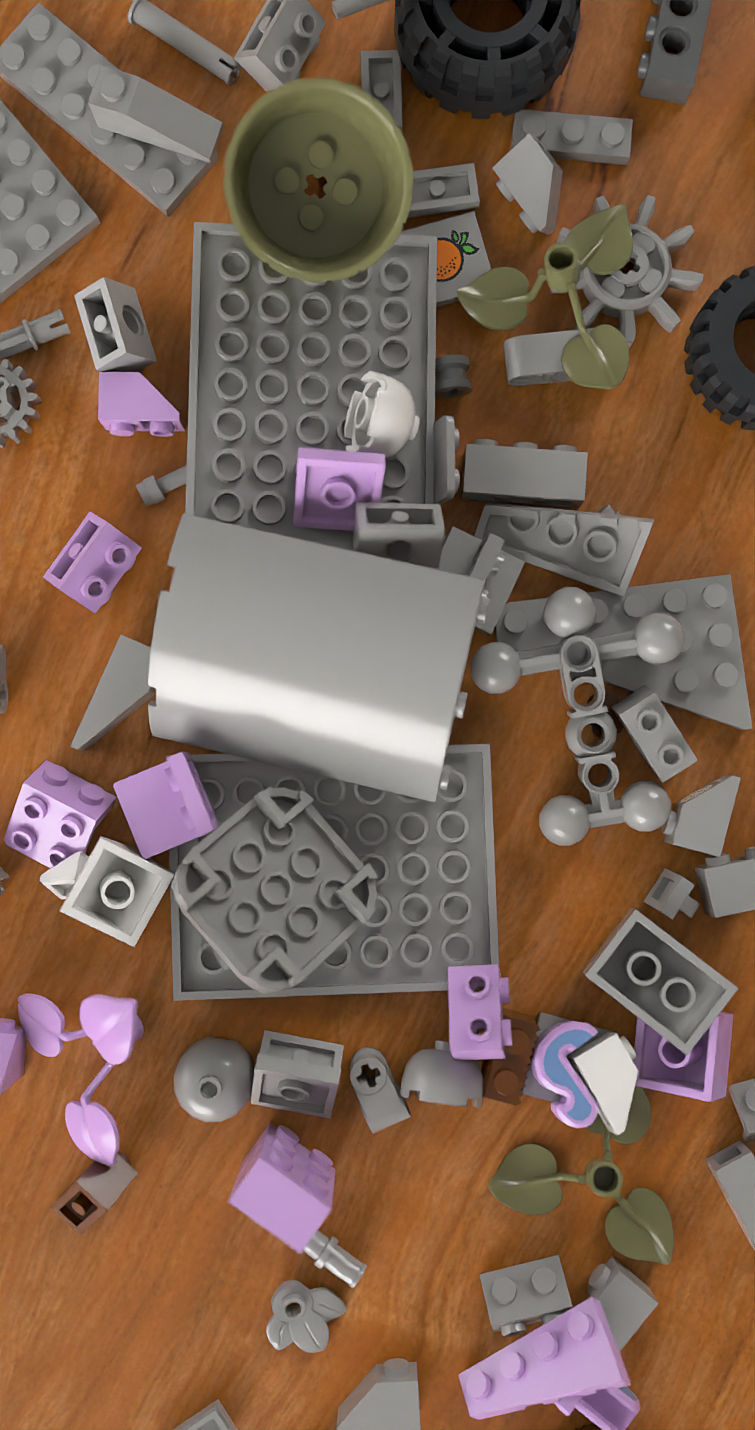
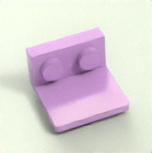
[113,752,219,859]

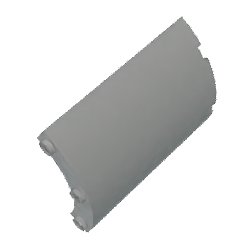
[148,514,490,802]

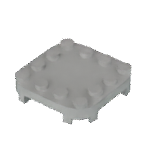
[172,787,377,994]

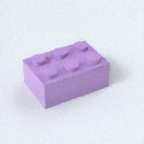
[228,1123,336,1254]

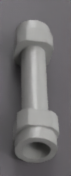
[136,465,187,507]

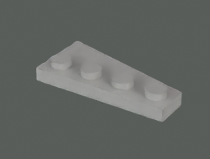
[474,502,654,597]

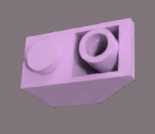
[98,372,185,437]

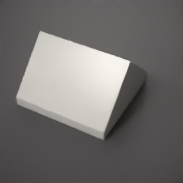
[60,837,174,947]

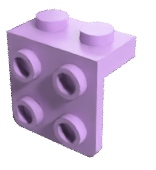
[4,760,117,868]

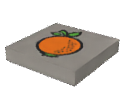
[400,211,491,307]

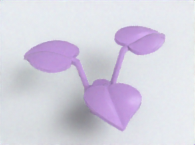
[18,993,144,1165]

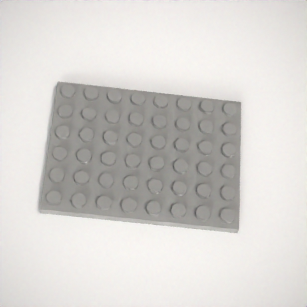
[185,222,437,551]
[166,744,499,1001]

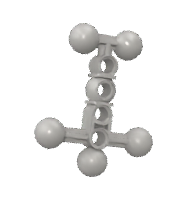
[470,587,685,846]

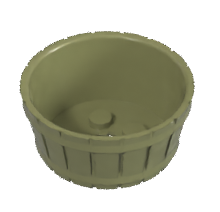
[224,78,413,282]

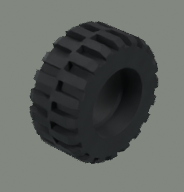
[684,266,755,431]

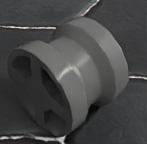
[435,355,472,398]

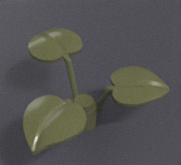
[457,204,633,389]
[489,1086,674,1264]

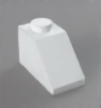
[567,1032,638,1135]

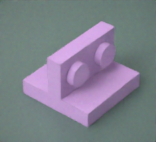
[293,447,385,531]

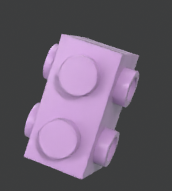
[43,512,142,614]
[448,964,512,1060]

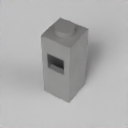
[705,1140,755,1250]

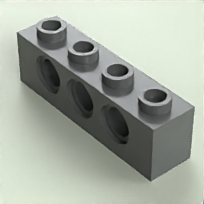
[636,0,712,105]

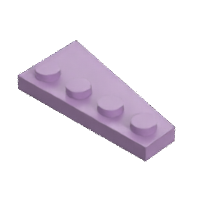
[458,1297,632,1420]

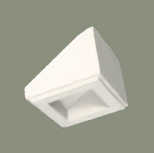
[40,851,89,899]

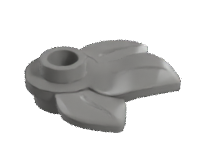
[266,1280,346,1353]

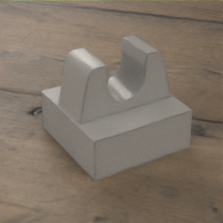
[643,868,700,920]

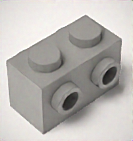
[234,0,326,91]

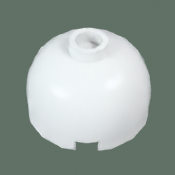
[344,371,419,458]

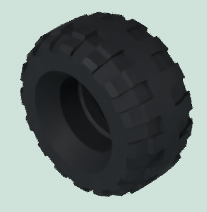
[394,0,581,119]

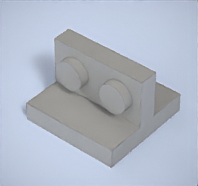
[439,526,525,636]
[251,1030,344,1119]

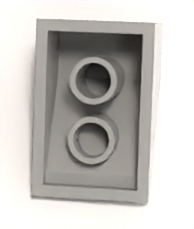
[582,907,739,1055]

